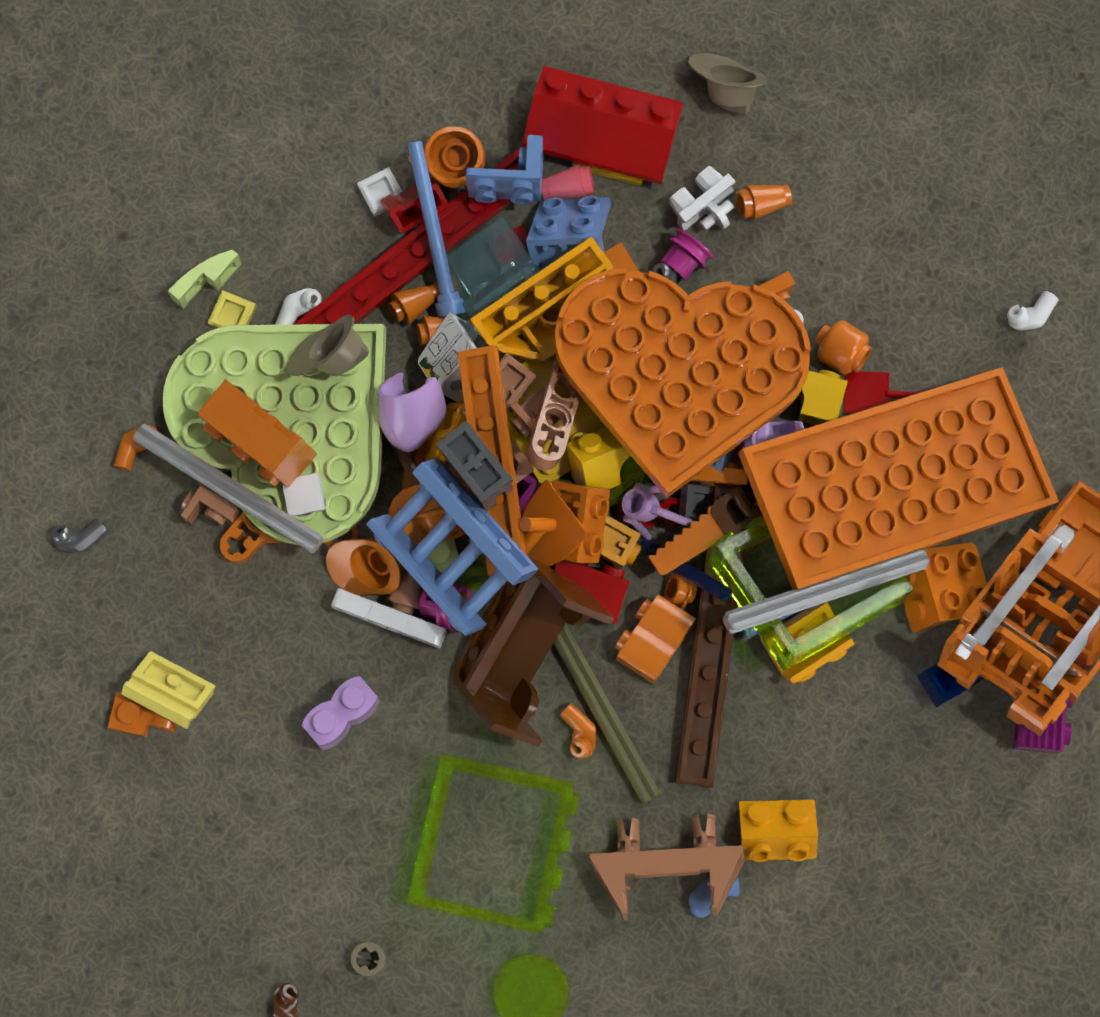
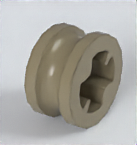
[350,942,386,977]

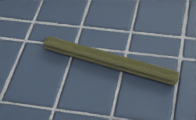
[553,623,659,804]

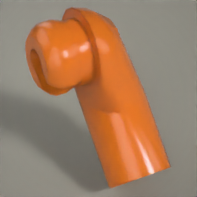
[113,424,158,471]
[559,703,596,759]

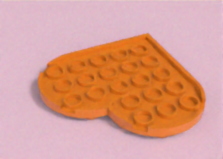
[554,268,811,498]

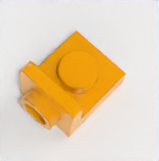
[600,516,641,569]

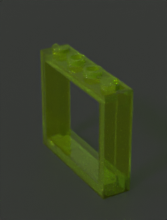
[708,516,913,671]
[406,753,580,935]

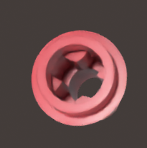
[542,164,595,200]

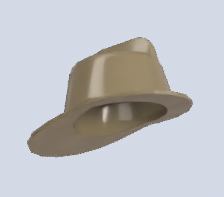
[688,53,767,115]
[287,314,369,376]

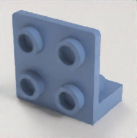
[466,135,543,205]
[526,196,611,275]

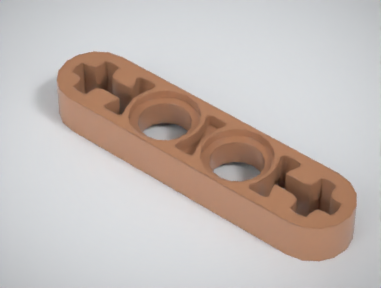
[526,357,580,470]

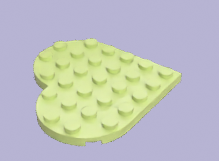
[163,324,386,545]

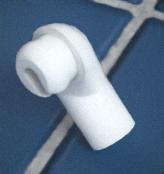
[275,288,322,325]
[1007,291,1059,331]

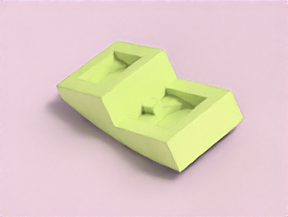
[168,250,242,309]

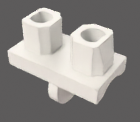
[669,166,735,231]

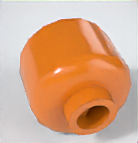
[815,320,872,375]

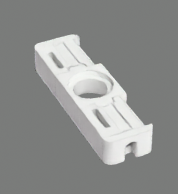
[331,588,447,649]

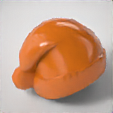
[409,126,486,188]

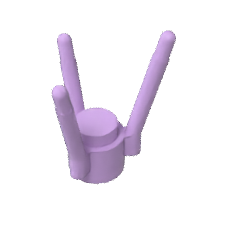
[622,482,694,541]

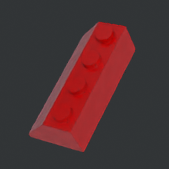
[522,66,684,185]

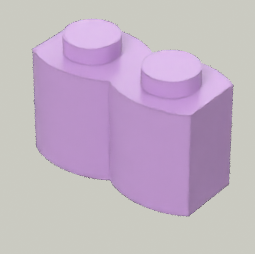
[302,676,380,750]

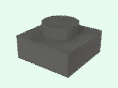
[679,484,714,521]

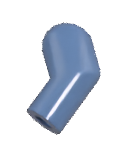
[688,877,739,918]

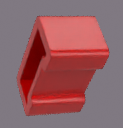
[380,177,448,233]

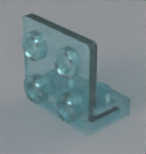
[447,217,540,317]

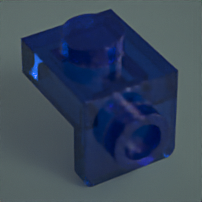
[917,663,985,708]

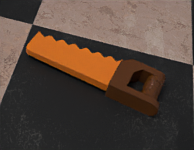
[648,485,763,576]

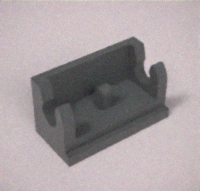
[436,421,513,511]

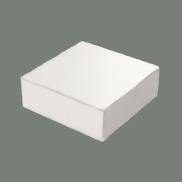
[357,167,402,217]
[282,473,326,517]

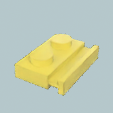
[121,651,216,729]

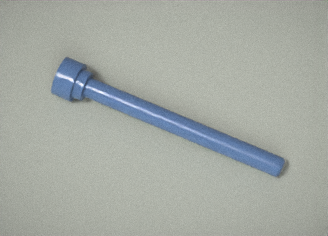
[408,141,466,317]

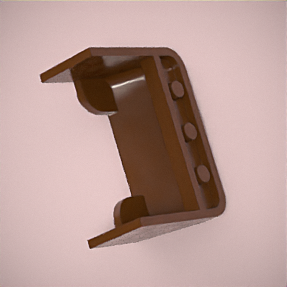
[453,557,614,747]

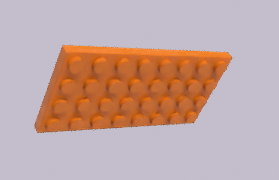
[738,367,1059,590]

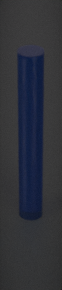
[640,539,732,602]

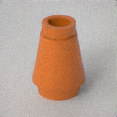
[736,184,792,221]

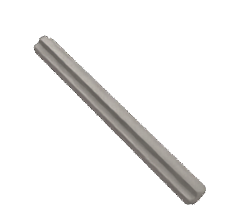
[133,424,323,553]
[723,548,930,634]

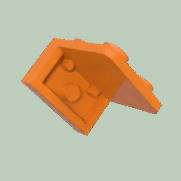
[896,542,991,633]

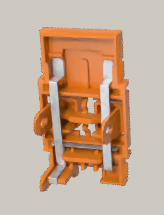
[937,480,1100,736]

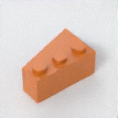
[197,379,317,488]

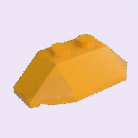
[470,236,613,363]

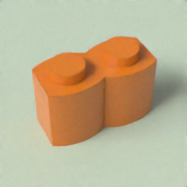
[614,594,696,685]

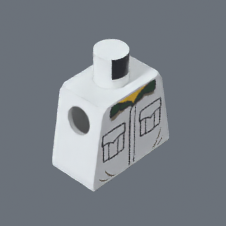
[418,312,488,402]

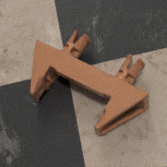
[590,814,744,921]

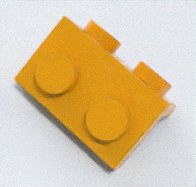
[760,602,855,684]
[738,800,818,862]

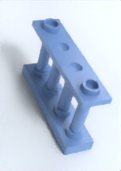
[366,458,539,636]

